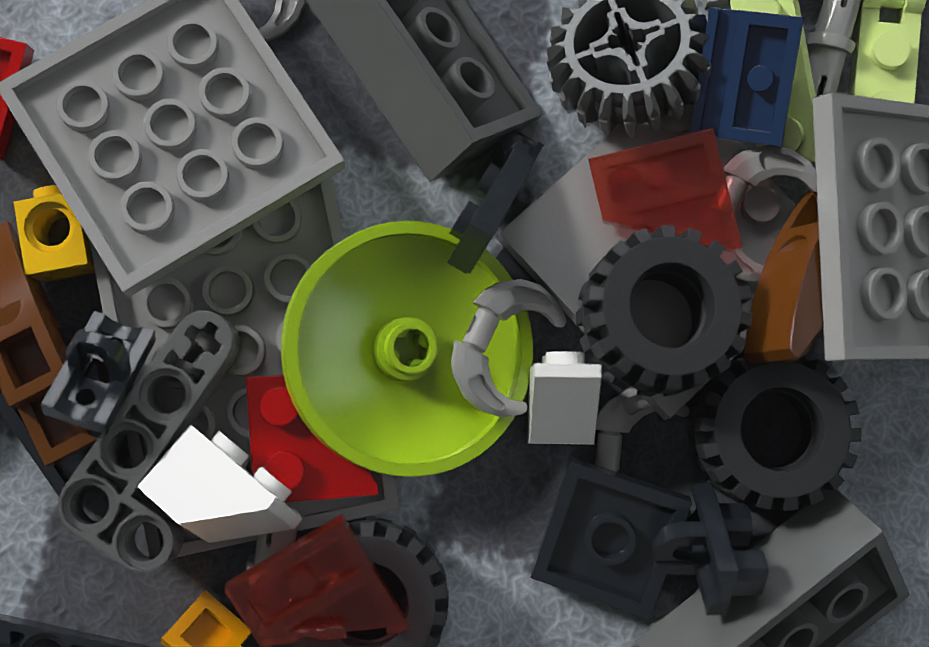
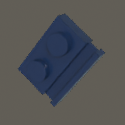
[690,7,804,146]

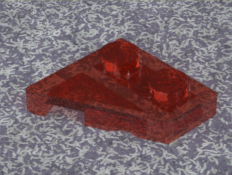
[588,128,743,252]
[225,514,408,647]

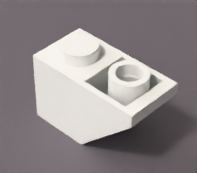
[527,352,601,444]
[138,425,303,543]

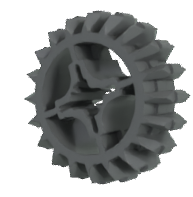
[546,0,711,138]

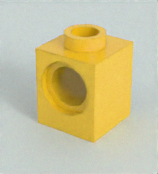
[13,185,95,282]

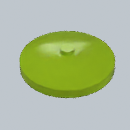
[281,221,533,477]

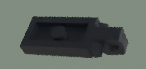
[447,129,544,274]

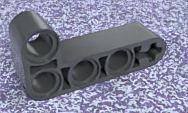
[58,311,241,572]

